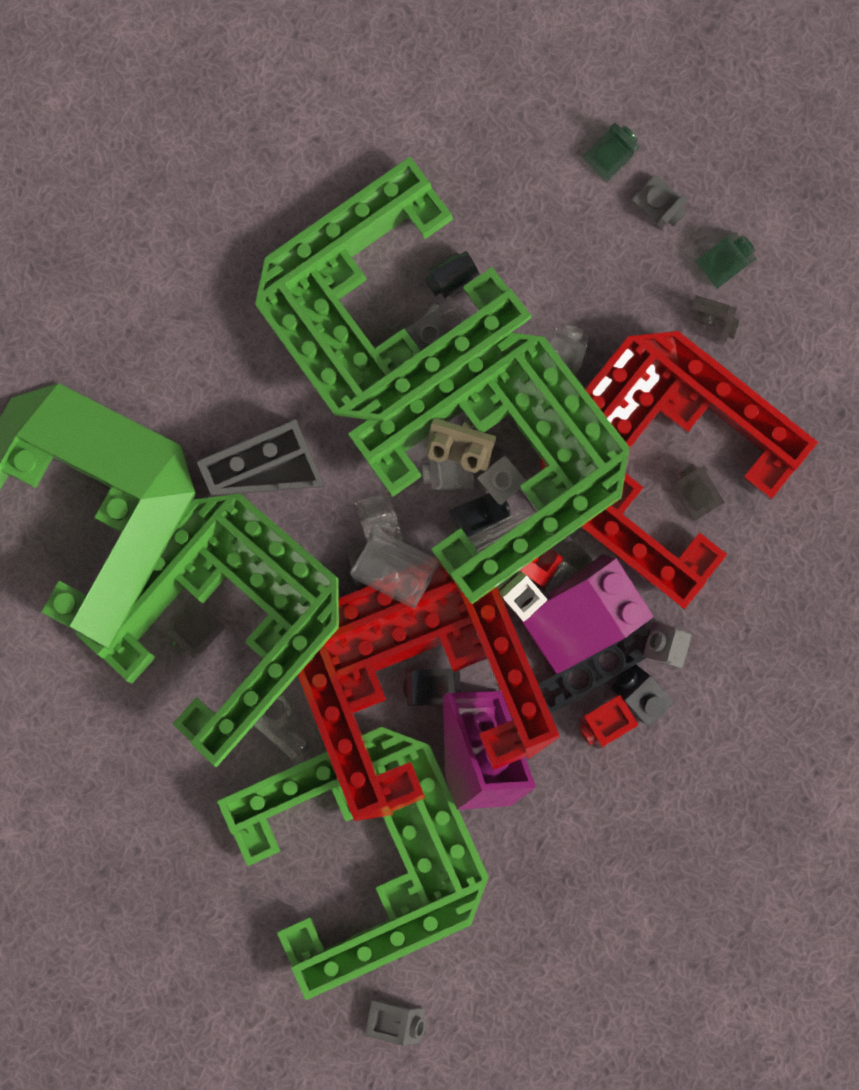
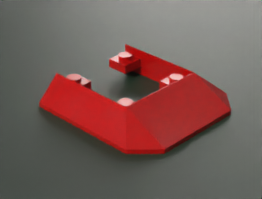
[540,331,818,610]
[298,559,560,821]

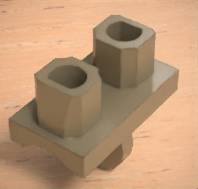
[425,418,496,473]

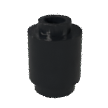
[425,251,480,299]

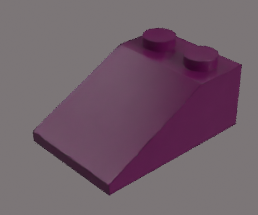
[518,554,654,674]
[443,691,536,810]

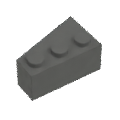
[197,420,325,496]

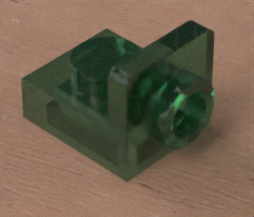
[582,122,639,183]
[696,232,757,289]

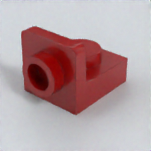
[519,549,563,587]
[579,695,639,749]

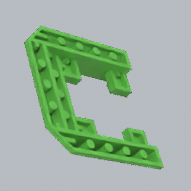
[255,157,532,422]
[348,333,629,604]
[0,383,196,649]
[75,493,339,767]
[217,727,489,1001]

